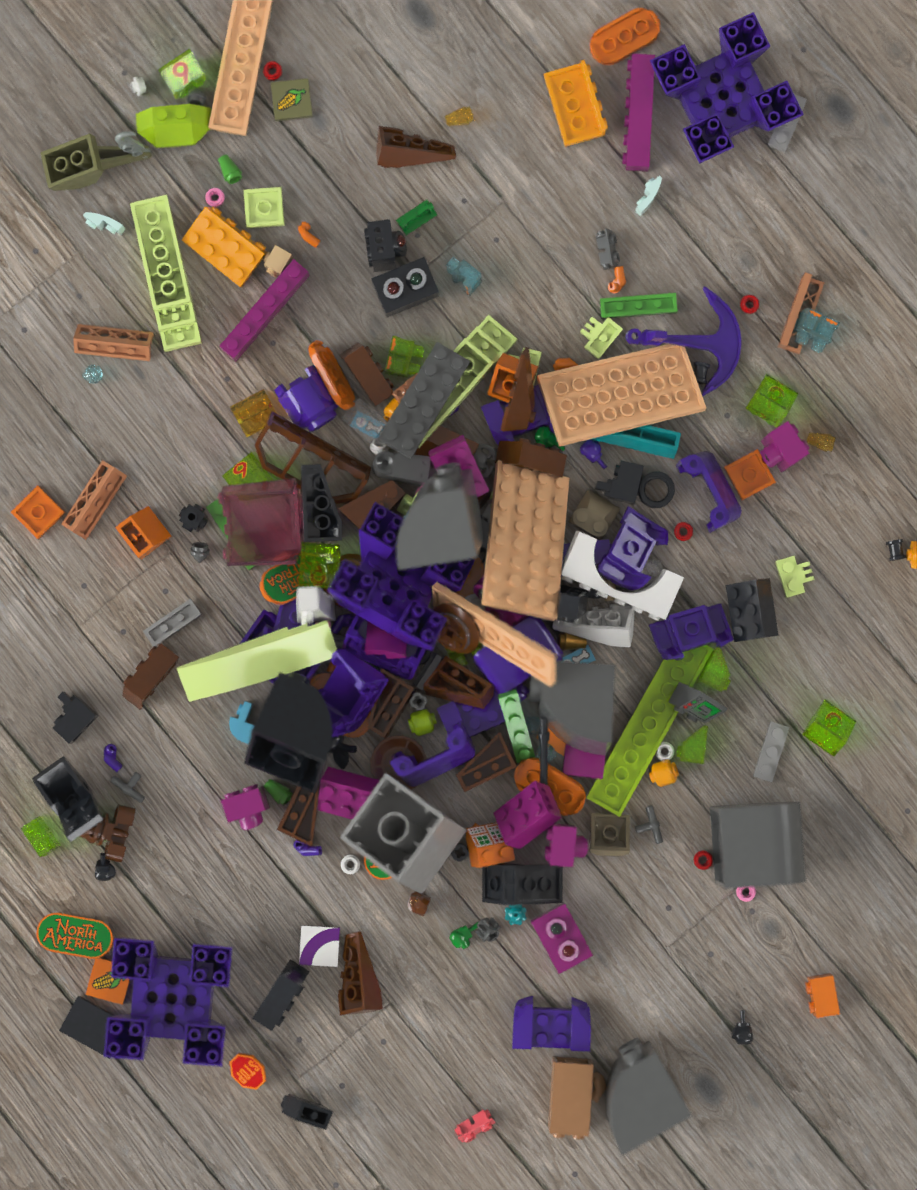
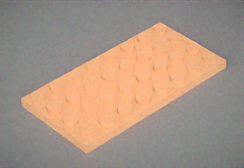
[537,344,706,447]
[481,460,570,621]

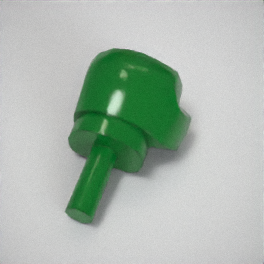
[534,426,566,451]
[449,922,478,949]

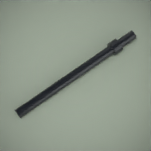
[538,717,550,785]

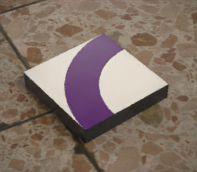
[299,925,340,967]

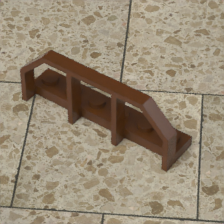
[254,411,371,504]

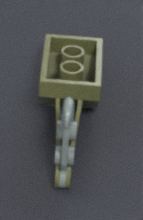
[40,131,152,191]

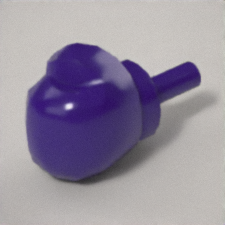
[580,440,607,469]

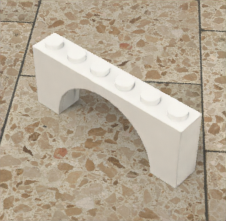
[561,531,684,621]

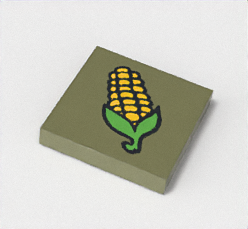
[271,78,313,121]

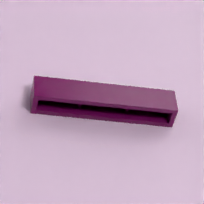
[622,53,655,172]
[219,259,310,362]

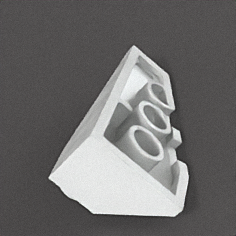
[553,604,635,647]

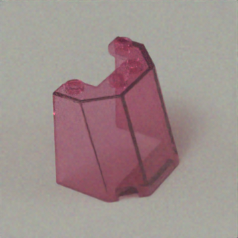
[218,478,301,566]

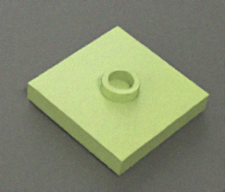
[244,187,285,228]

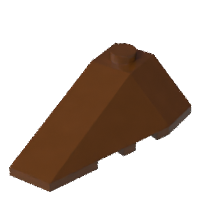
[500,347,537,432]

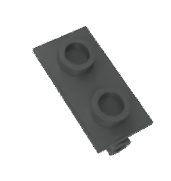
[596,228,620,270]

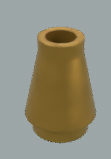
[557,632,587,651]

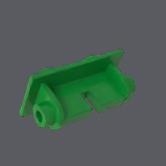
[396,199,438,236]

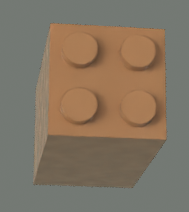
[548,1056,593,1139]

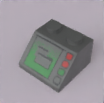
[668,682,727,723]

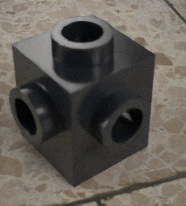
[179,504,208,532]

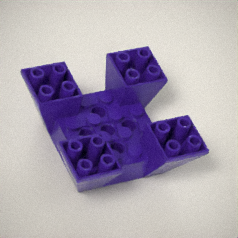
[650,12,804,164]
[328,502,475,650]
[104,938,232,1067]

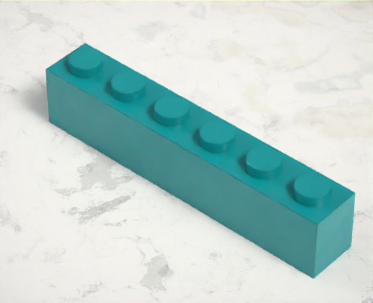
[591,425,681,459]

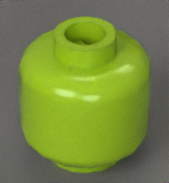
[407,709,437,736]

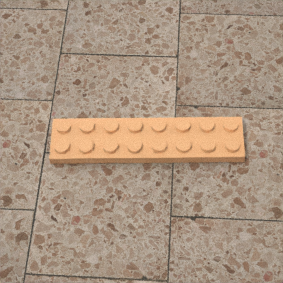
[208,0,273,136]
[432,582,556,687]

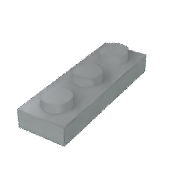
[767,94,807,153]
[143,599,202,647]
[753,721,789,782]

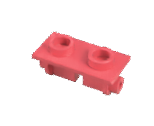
[454,1109,496,1143]

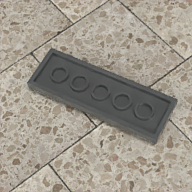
[378,342,470,459]

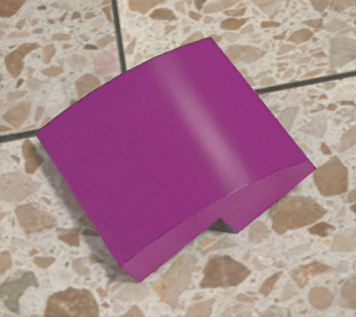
[365,622,407,659]
[562,744,605,780]

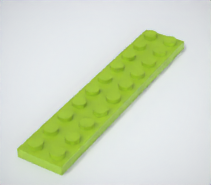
[586,645,713,817]

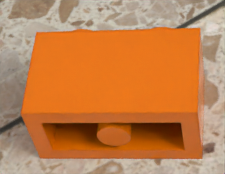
[805,973,840,1018]

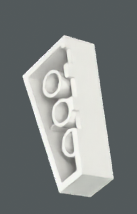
[296,587,336,625]

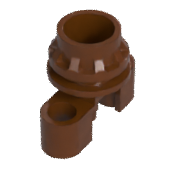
[79,804,136,863]

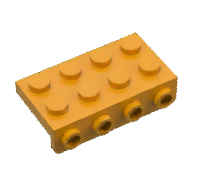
[544,60,608,147]
[182,206,268,287]

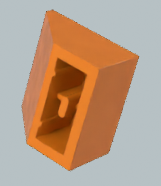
[115,506,172,560]

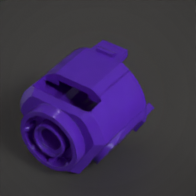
[274,365,338,433]

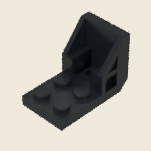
[32,756,103,842]
[482,863,563,905]

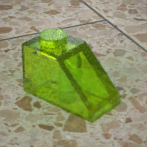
[676,725,708,764]

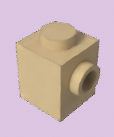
[263,245,293,278]

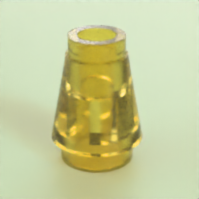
[445,106,474,126]
[806,432,836,452]

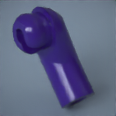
[330,614,355,635]
[104,744,123,773]
[293,840,322,856]

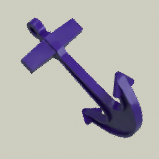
[625,286,741,397]

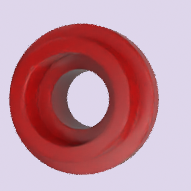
[263,61,282,81]
[740,295,759,314]
[674,522,693,541]
[693,850,713,870]

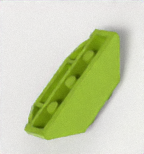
[136,104,212,148]

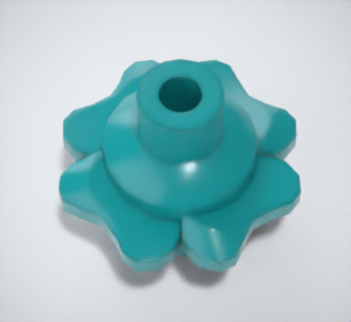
[505,905,527,925]

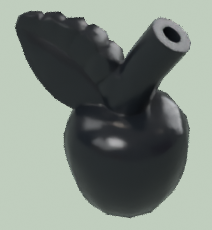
[329,735,357,769]

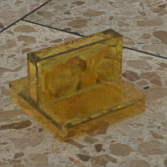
[230,389,277,437]

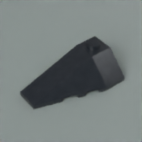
[301,464,342,542]

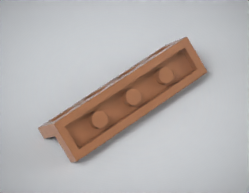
[778,272,824,354]
[73,324,154,361]
[61,460,127,540]

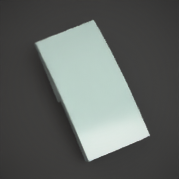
[635,176,662,216]
[83,212,125,235]

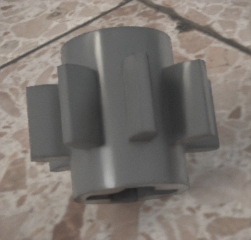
[476,918,501,942]

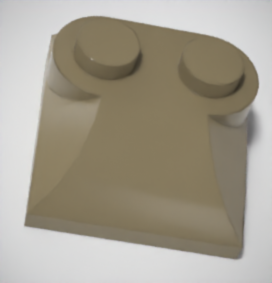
[569,490,621,540]
[590,813,630,856]

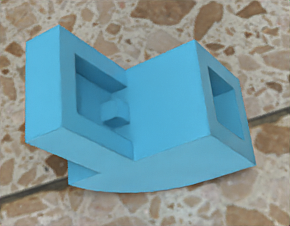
[229,701,254,744]

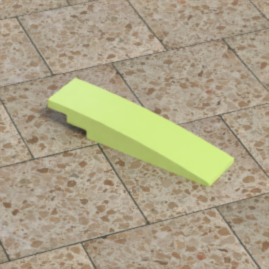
[130,195,202,352]
[418,315,517,448]
[177,620,337,702]

